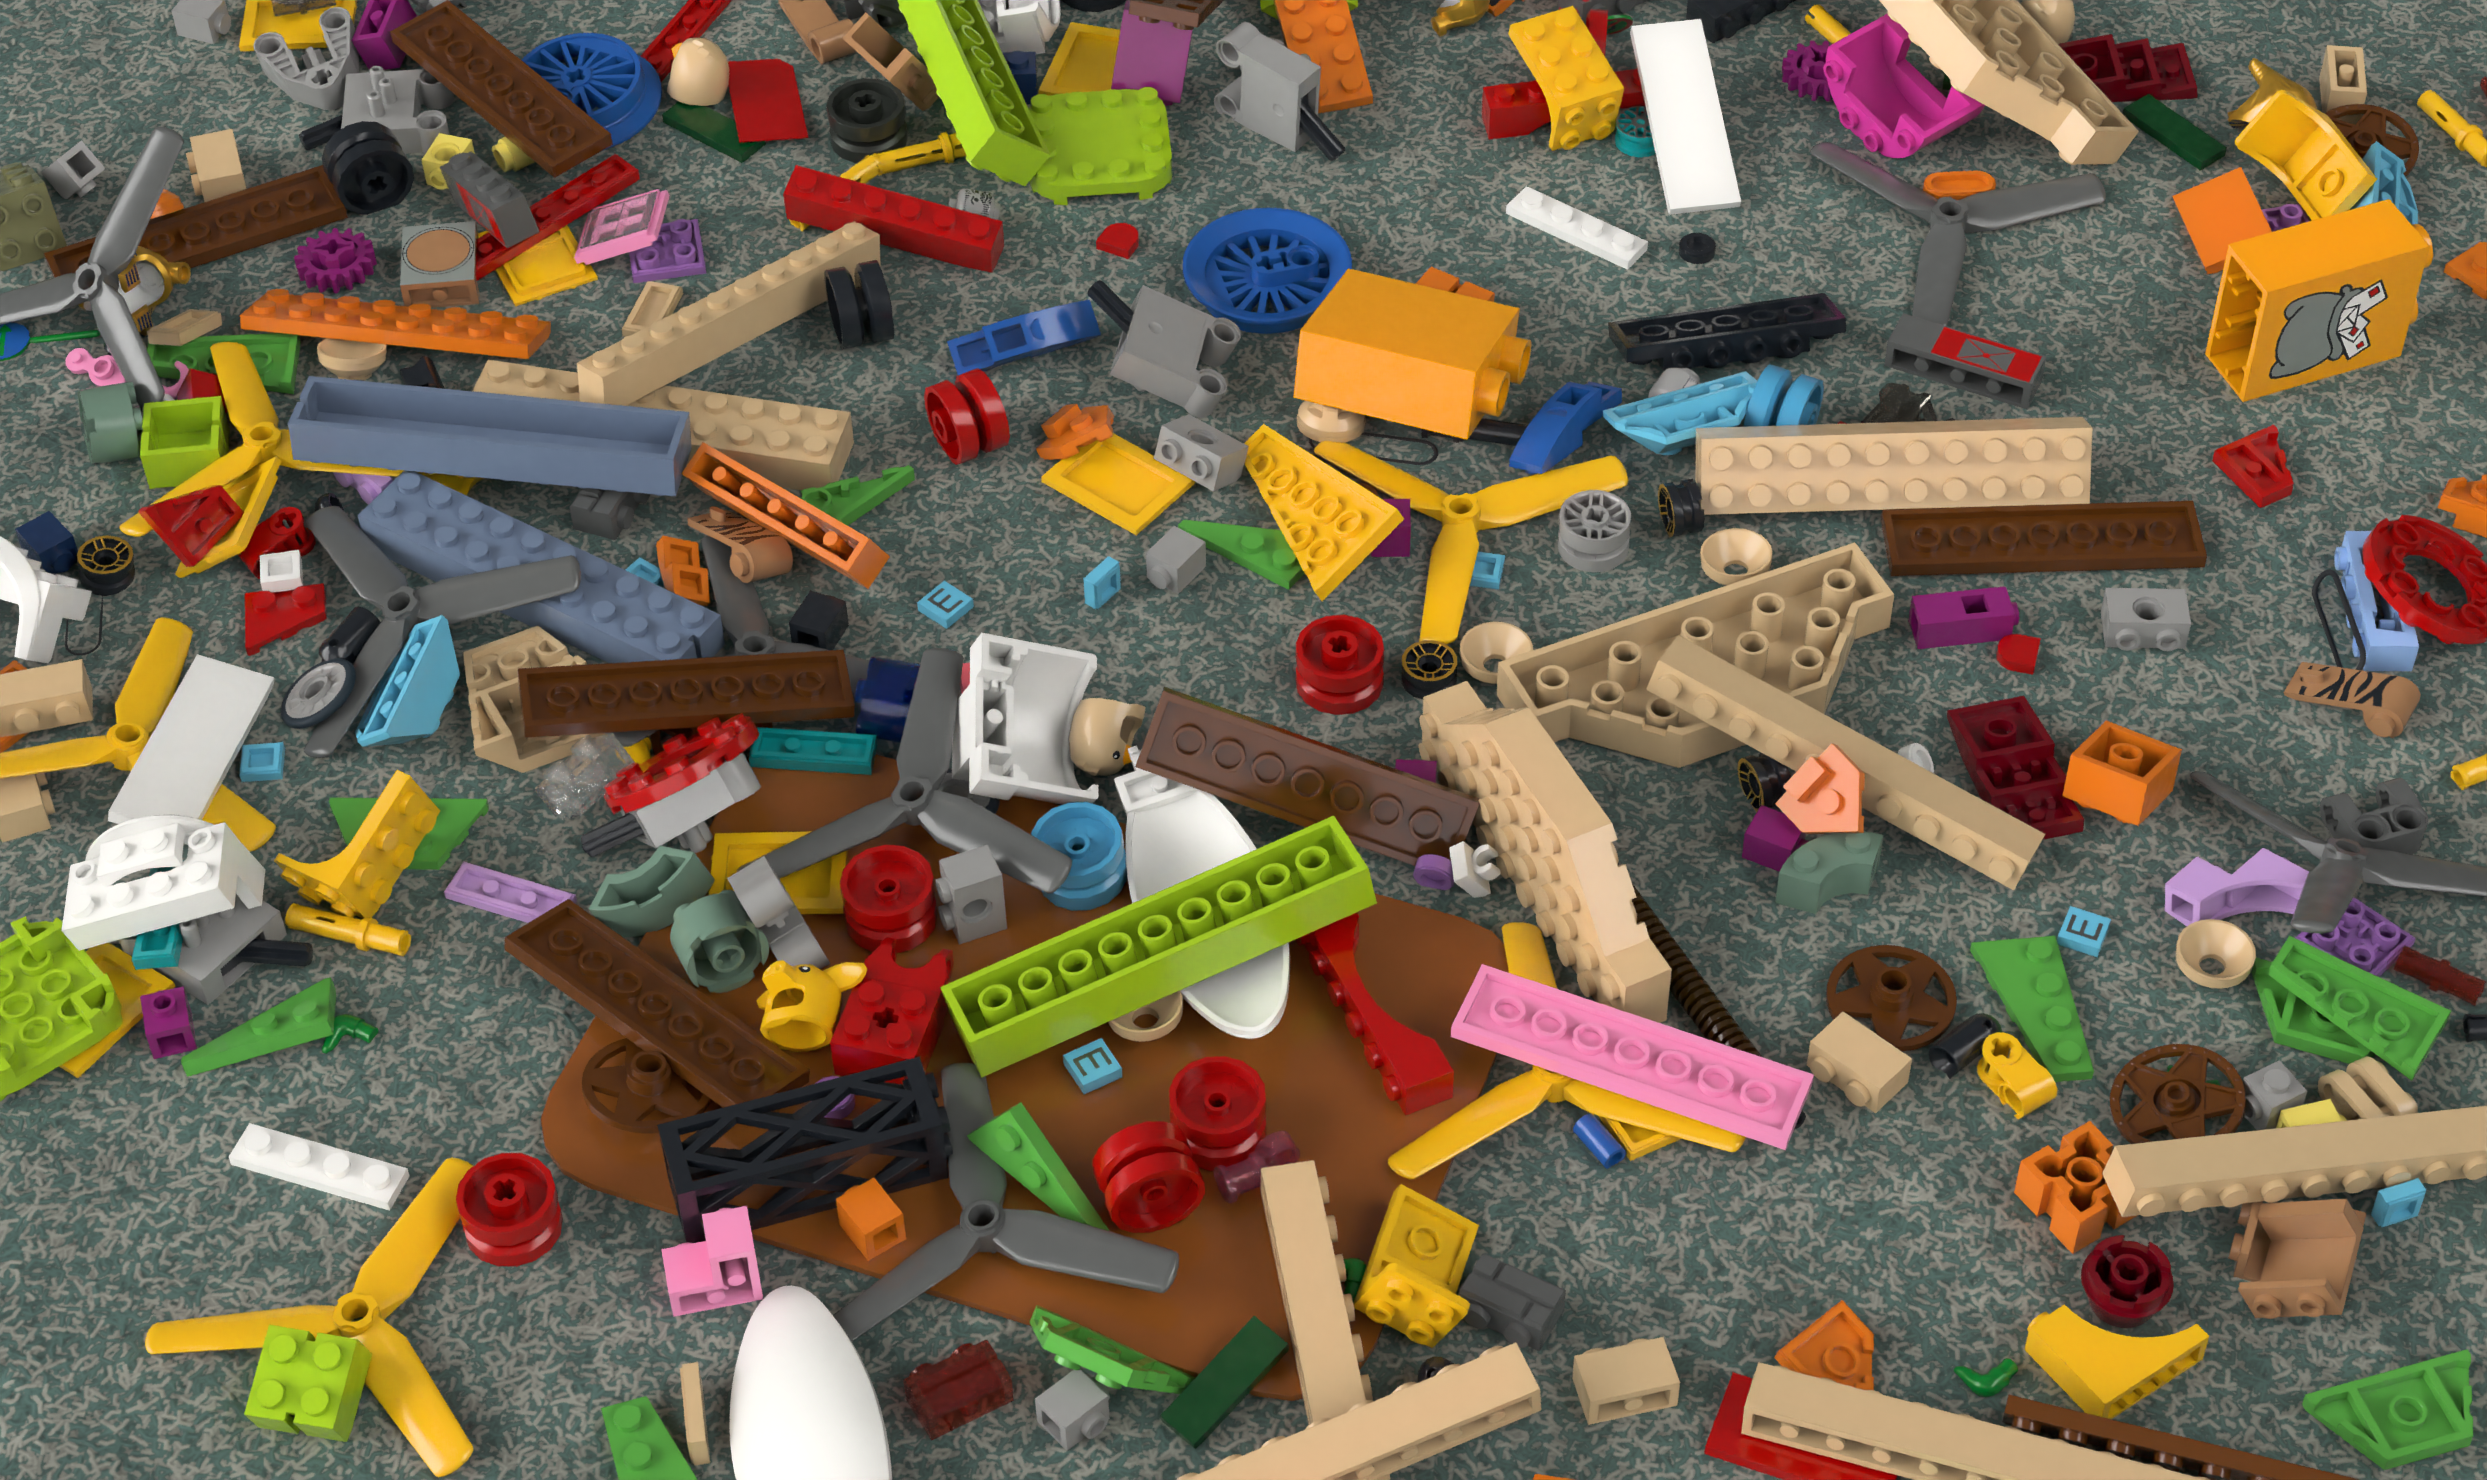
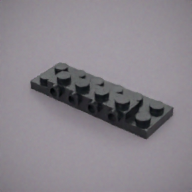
[1608,293,1846,371]

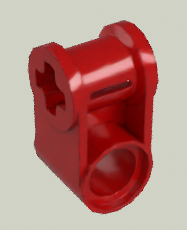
[237,507,316,579]

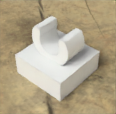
[260,550,303,593]
[1449,841,1501,898]

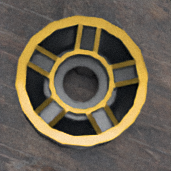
[1658,479,1705,537]
[77,535,135,596]
[1401,640,1457,700]
[1737,753,1791,812]

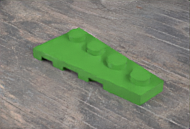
[147,333,301,394]
[1970,936,2094,1082]
[2268,936,2451,1081]
[601,1396,698,1480]

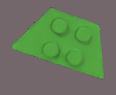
[329,798,489,870]
[2252,958,2376,1064]
[1029,1305,1196,1394]
[2302,1349,2473,1470]

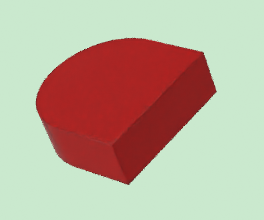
[1096,223,1139,259]
[1996,634,2041,675]

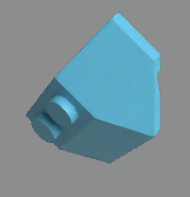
[2350,141,2418,225]
[1603,371,1757,455]
[355,615,460,747]

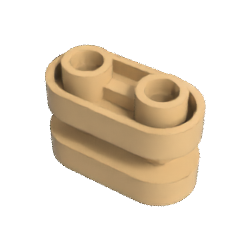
[2318,1056,2418,1121]

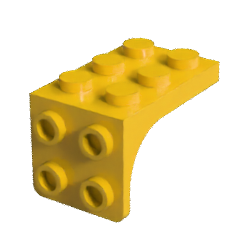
[1508,6,1624,151]
[2235,90,2377,220]
[274,770,440,919]
[1353,1184,1479,1348]

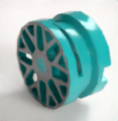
[1615,106,1656,157]

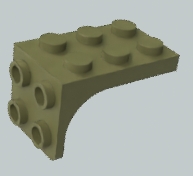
[0,162,67,271]

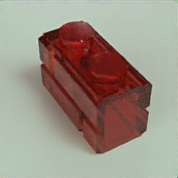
[903,1340,1014,1441]

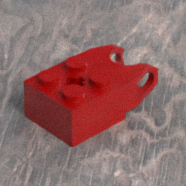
[830,937,954,1084]

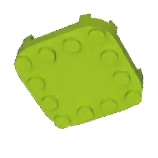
[1029,87,1172,205]
[0,916,123,1101]

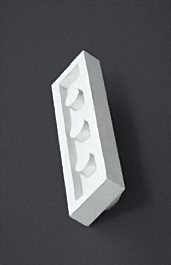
[1506,186,1648,270]
[229,1123,410,1211]

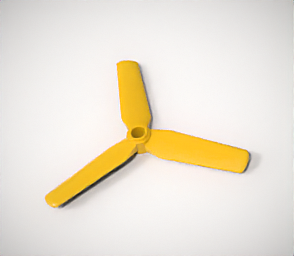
[119,342,431,537]
[1314,441,1628,645]
[0,617,276,852]
[1387,922,1746,1180]
[145,1157,474,1477]

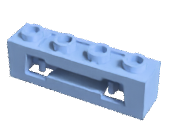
[2334,531,2419,671]

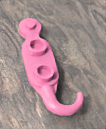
[65,348,189,399]

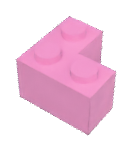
[661,1206,763,1317]

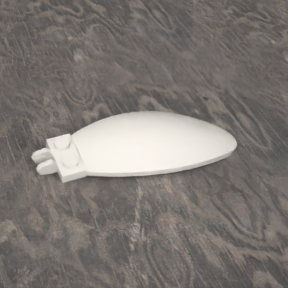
[1114,745,1290,1039]
[729,1285,892,1480]

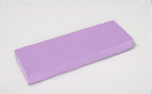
[444,862,577,923]

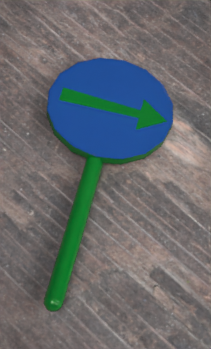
[0,323,100,361]

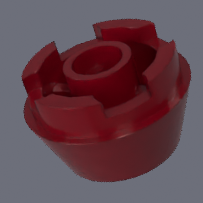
[2081,1235,2174,1328]

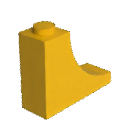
[2024,1304,2209,1419]

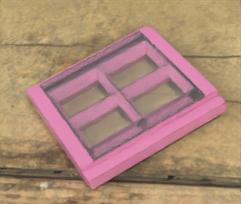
[574,189,670,265]

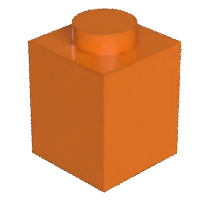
[836,1178,906,1261]

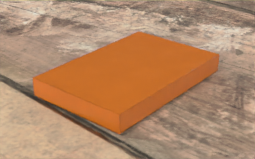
[2172,167,2272,274]

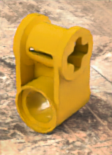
[1977,1032,2058,1119]

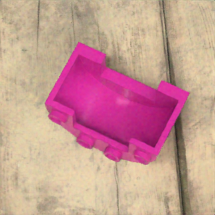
[1823,14,1985,158]

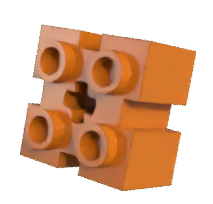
[2014,1121,2138,1254]

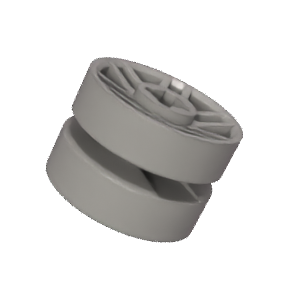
[1558,490,1631,572]

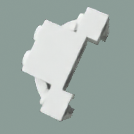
[952,633,1099,804]

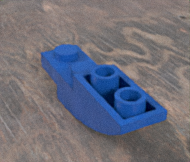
[947,300,1101,375]
[1509,381,1622,475]

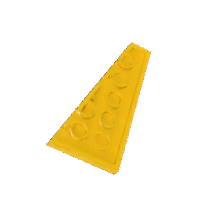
[1244,424,1404,601]

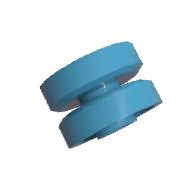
[1743,364,1824,427]
[1031,802,1128,911]

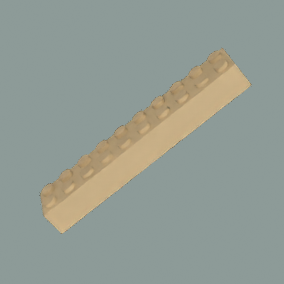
[473,360,854,490]
[1695,417,2092,515]

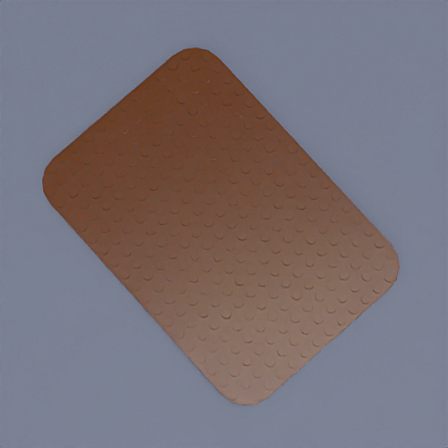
[541,754,1509,1401]

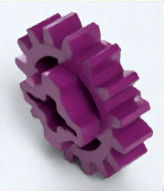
[1782,40,1831,101]
[294,228,377,293]

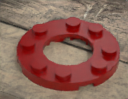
[2362,515,2487,644]
[604,713,760,814]

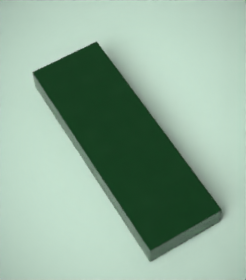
[2123,94,2227,170]
[662,102,766,163]
[1160,1316,1290,1449]

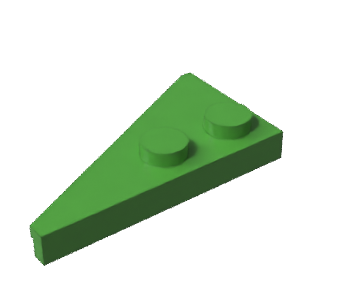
[800,465,915,526]
[1178,520,1305,590]
[181,977,336,1076]
[967,1102,1110,1231]

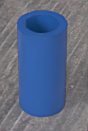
[1573,1114,1626,1169]

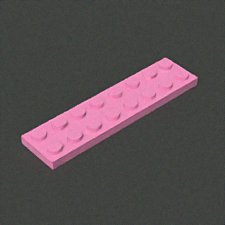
[1450,964,1814,1150]

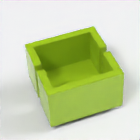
[140,396,230,489]
[244,1325,372,1442]

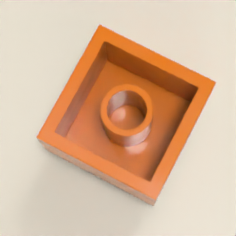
[2063,720,2182,826]

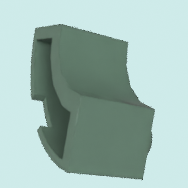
[1775,831,1884,914]
[589,846,715,937]

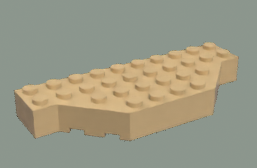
[1879,0,2139,165]
[1497,542,1894,768]
[1419,681,1672,1023]

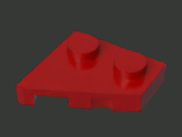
[2212,425,2294,508]
[138,485,244,567]
[245,583,327,656]

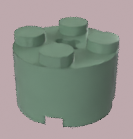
[77,381,143,464]
[670,890,769,993]

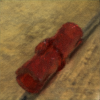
[2394,945,2487,1006]

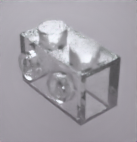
[534,733,635,820]

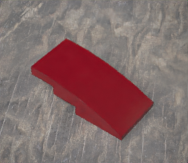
[2058,34,2198,102]
[1947,696,2084,840]

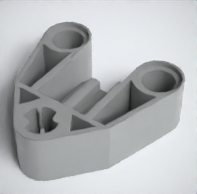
[253,7,359,110]
[727,856,830,969]

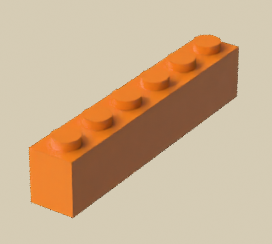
[681,442,890,589]

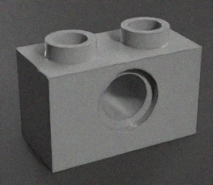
[1154,414,1249,492]
[2100,588,2191,651]
[935,845,1007,944]

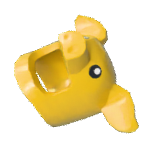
[756,960,867,1052]

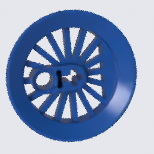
[522,33,662,150]
[1183,208,1352,334]

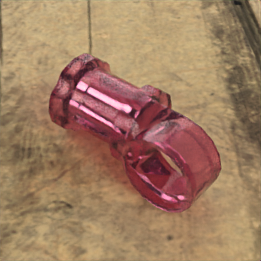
[1214,1131,1300,1204]

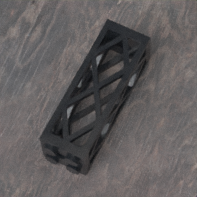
[657,1057,953,1243]

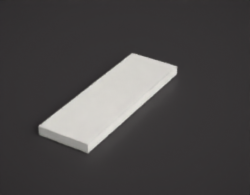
[1630,19,1741,215]
[108,654,274,845]

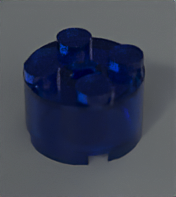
[855,657,920,743]

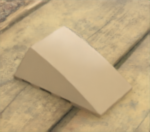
[463,626,606,773]

